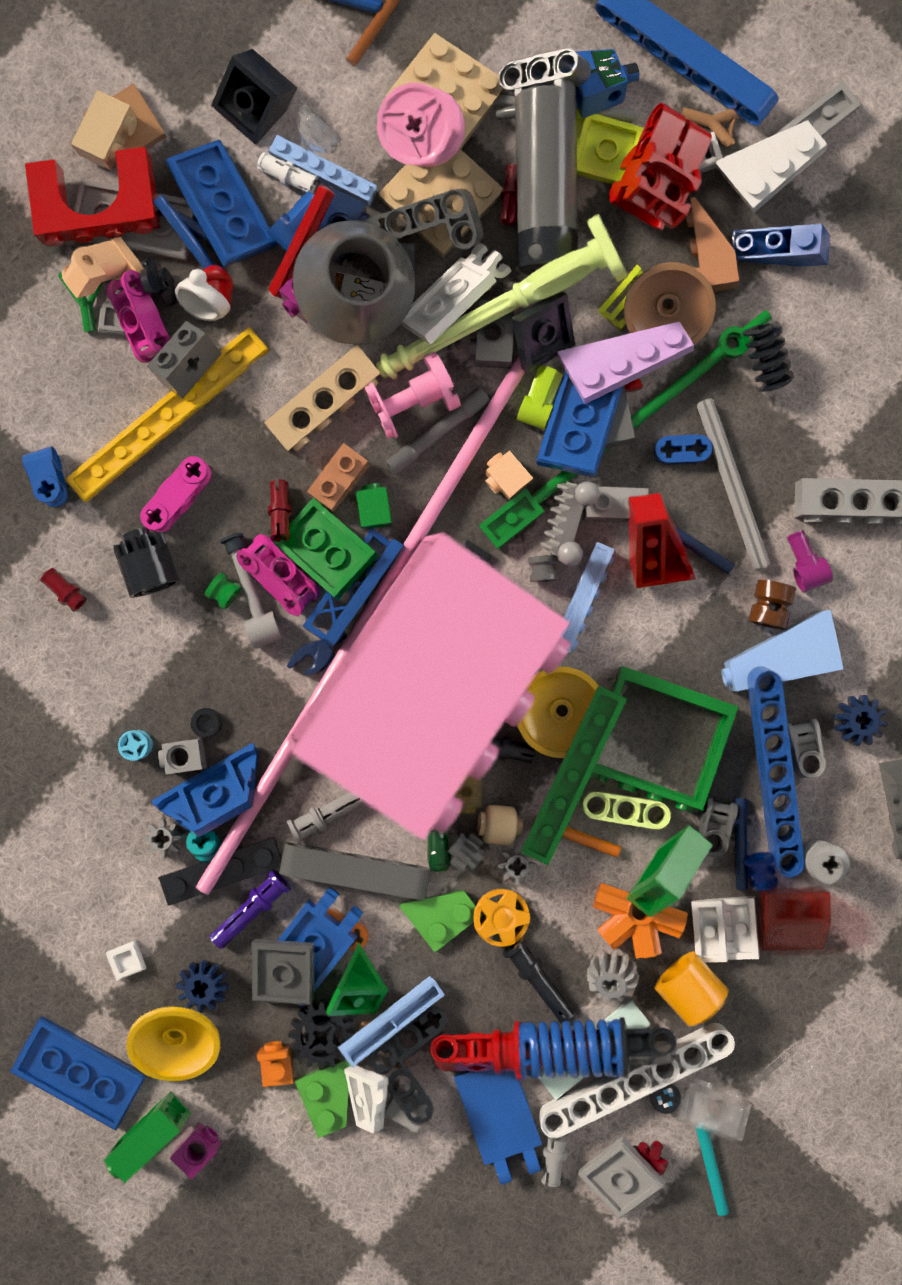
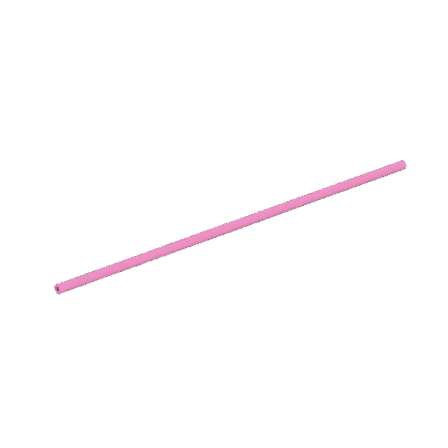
[196,355,526,895]

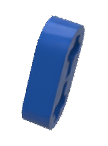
[654,434,712,465]

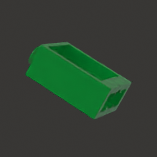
[627,825,712,918]
[103,1091,191,1184]

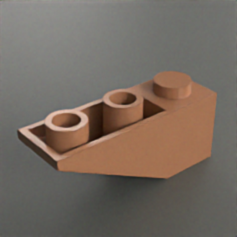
[686,197,739,293]

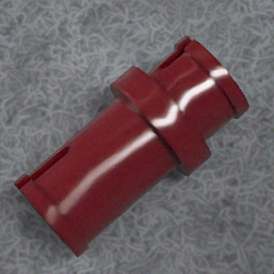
[40,568,87,612]

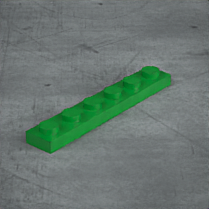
[520,685,627,866]

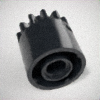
[113,527,180,598]

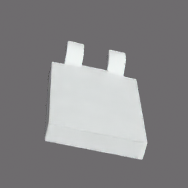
[401,243,512,345]

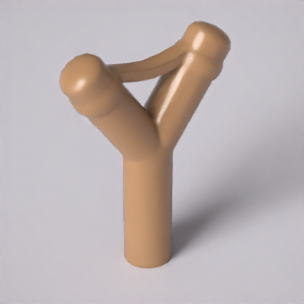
[681,107,740,148]

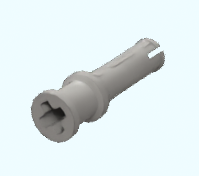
[287,792,367,844]

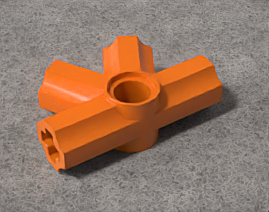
[592,882,688,958]

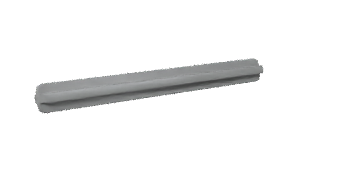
[697,399,770,570]

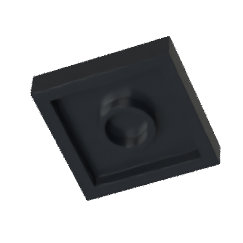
[512,291,575,373]

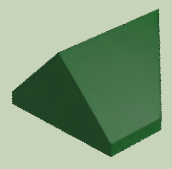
[326,943,388,1016]

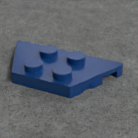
[152,743,259,837]

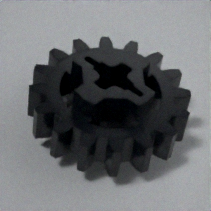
[288,999,356,1070]

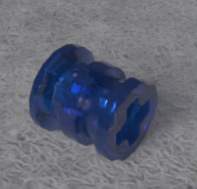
[744,852,778,891]

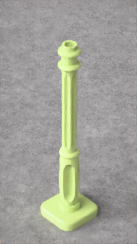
[376,215,628,379]

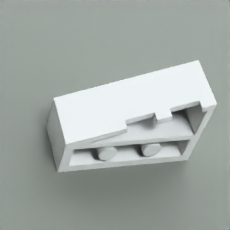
[715,120,827,213]

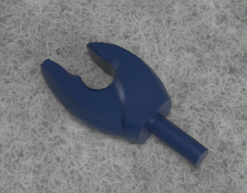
[287,631,347,676]

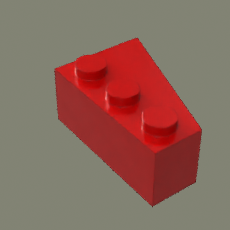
[629,493,696,588]

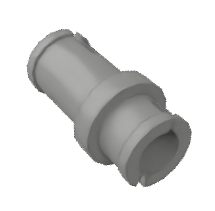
[541,1137,568,1187]

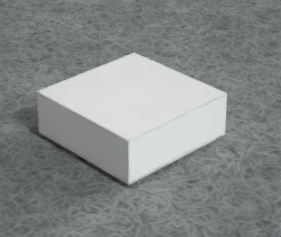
[106,940,147,981]

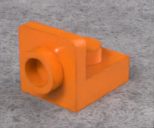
[257,1041,294,1087]

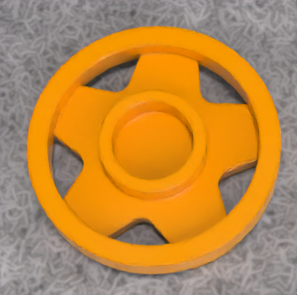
[473,889,530,947]

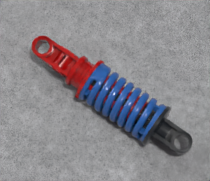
[431,1017,677,1081]

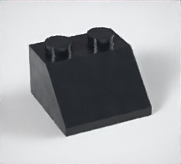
[211,49,297,144]

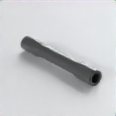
[385,388,490,475]

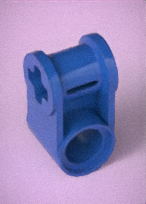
[22,446,69,507]

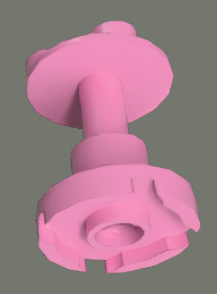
[365,351,461,439]

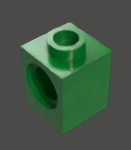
[356,483,392,530]

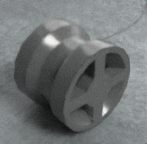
[528,555,560,582]

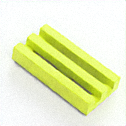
[598,265,643,331]

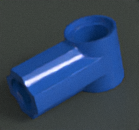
[267,191,314,252]

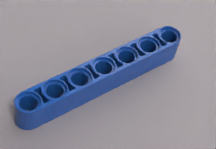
[595,0,779,126]
[747,666,805,877]

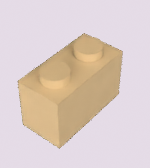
[71,90,137,170]

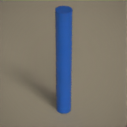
[153,194,216,269]

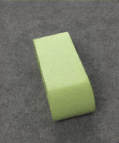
[580,790,671,829]

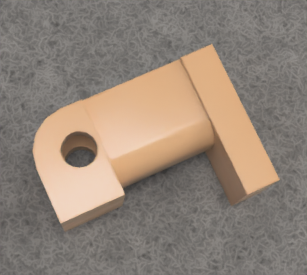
[62,237,144,298]

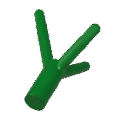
[58,273,103,333]

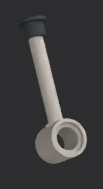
[220,533,283,649]

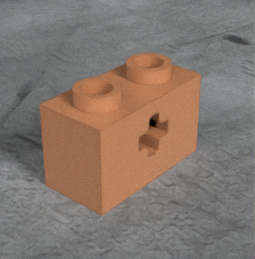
[307,443,370,514]

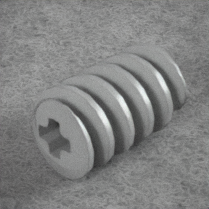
[803,839,850,885]

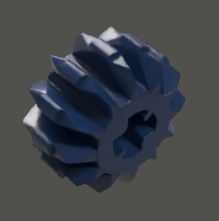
[833,695,888,746]
[176,959,229,1013]

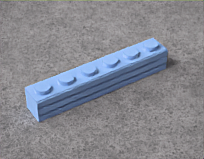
[269,135,378,207]
[561,542,616,654]
[338,976,445,1068]

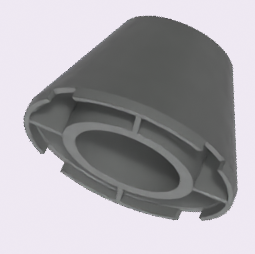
[293,220,415,345]

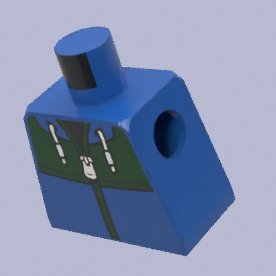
[569,49,639,118]

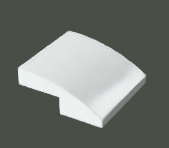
[691,896,760,963]

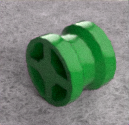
[204,572,242,610]

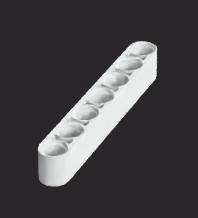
[539,1023,735,1138]

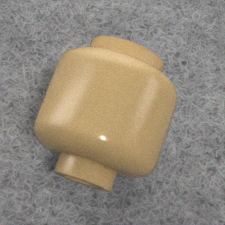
[477,805,523,845]

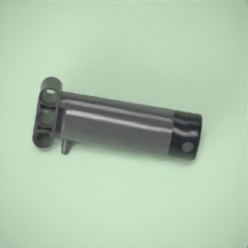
[496,49,591,275]

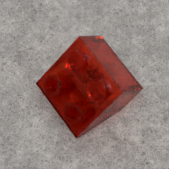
[760,887,831,950]

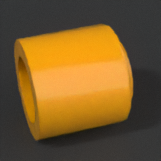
[654,951,729,1026]

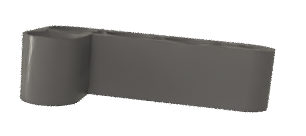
[363,188,484,249]

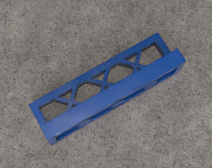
[302,528,404,647]

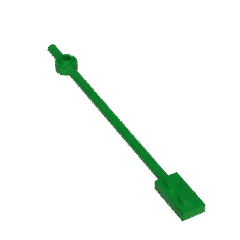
[478,310,772,550]

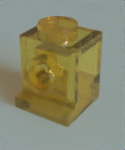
[454,774,482,813]

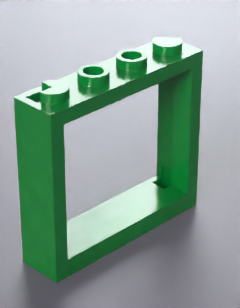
[590,666,738,813]

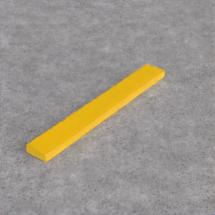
[65,326,269,503]

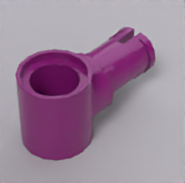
[787,530,833,593]

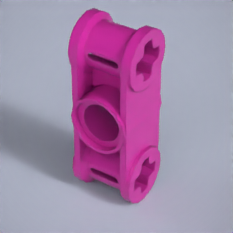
[106,270,171,364]
[140,456,212,532]
[236,534,320,616]

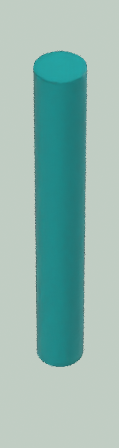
[695,1121,729,1216]

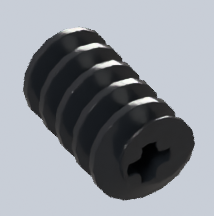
[742,323,794,392]

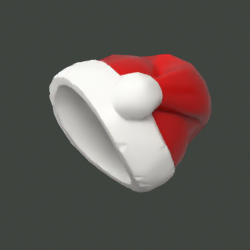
[175,265,233,321]

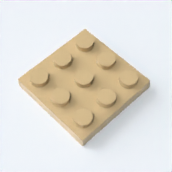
[384,33,505,152]
[378,150,504,258]

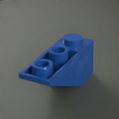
[732,224,831,267]

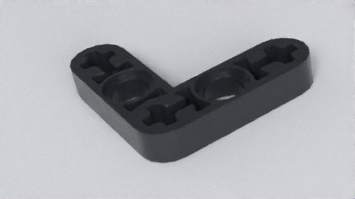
[370,1006,447,1126]

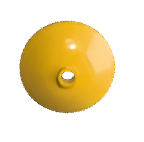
[517,666,598,758]
[126,1007,220,1081]

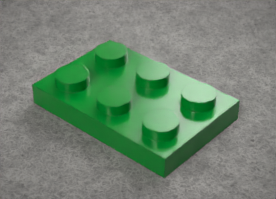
[273,498,379,600]

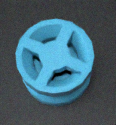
[118,730,153,761]

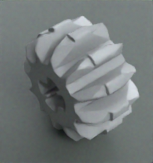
[586,949,639,1003]

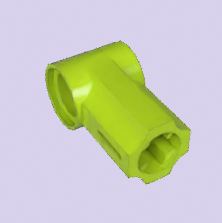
[516,366,563,431]

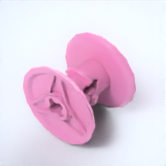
[377,83,465,167]

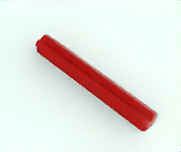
[269,185,334,298]

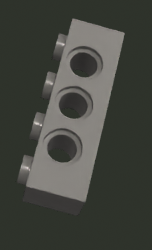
[795,478,902,526]

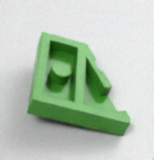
[399,890,483,952]
[295,1059,351,1138]

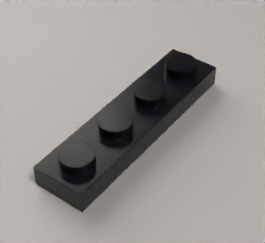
[158,837,282,906]

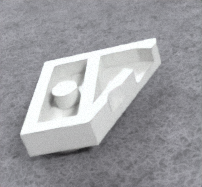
[344,1065,388,1134]

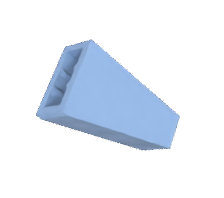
[721,610,843,691]

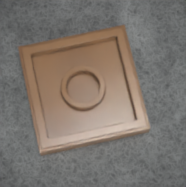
[83,83,167,168]

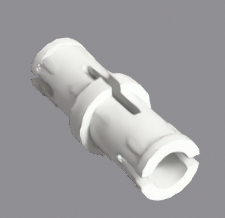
[257,152,319,194]

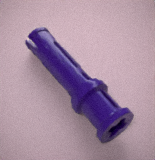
[209,870,291,949]

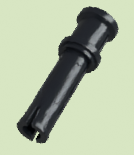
[502,937,576,1024]

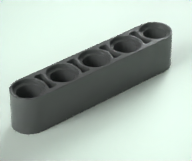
[279,842,431,900]

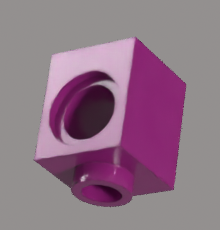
[169,1122,221,1180]

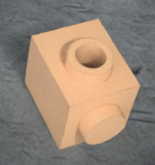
[485,450,533,501]

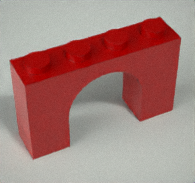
[25,146,161,247]

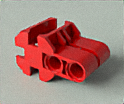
[609,102,712,231]

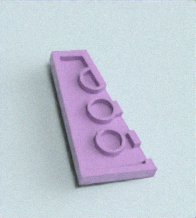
[557,321,694,404]

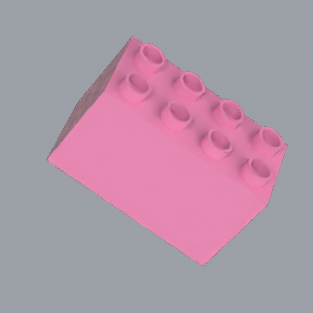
[288,533,570,840]

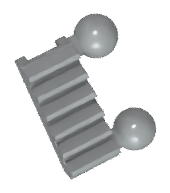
[541,482,600,566]

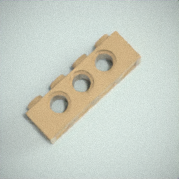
[264,345,380,452]

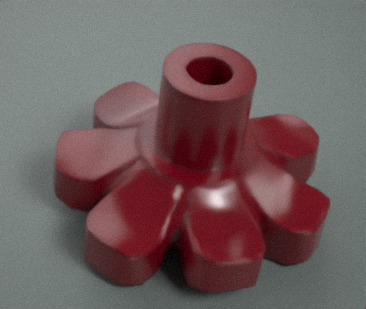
[633,1140,668,1175]

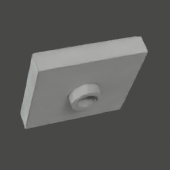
[578,1136,665,1219]

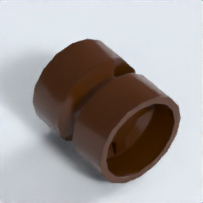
[748,579,796,630]

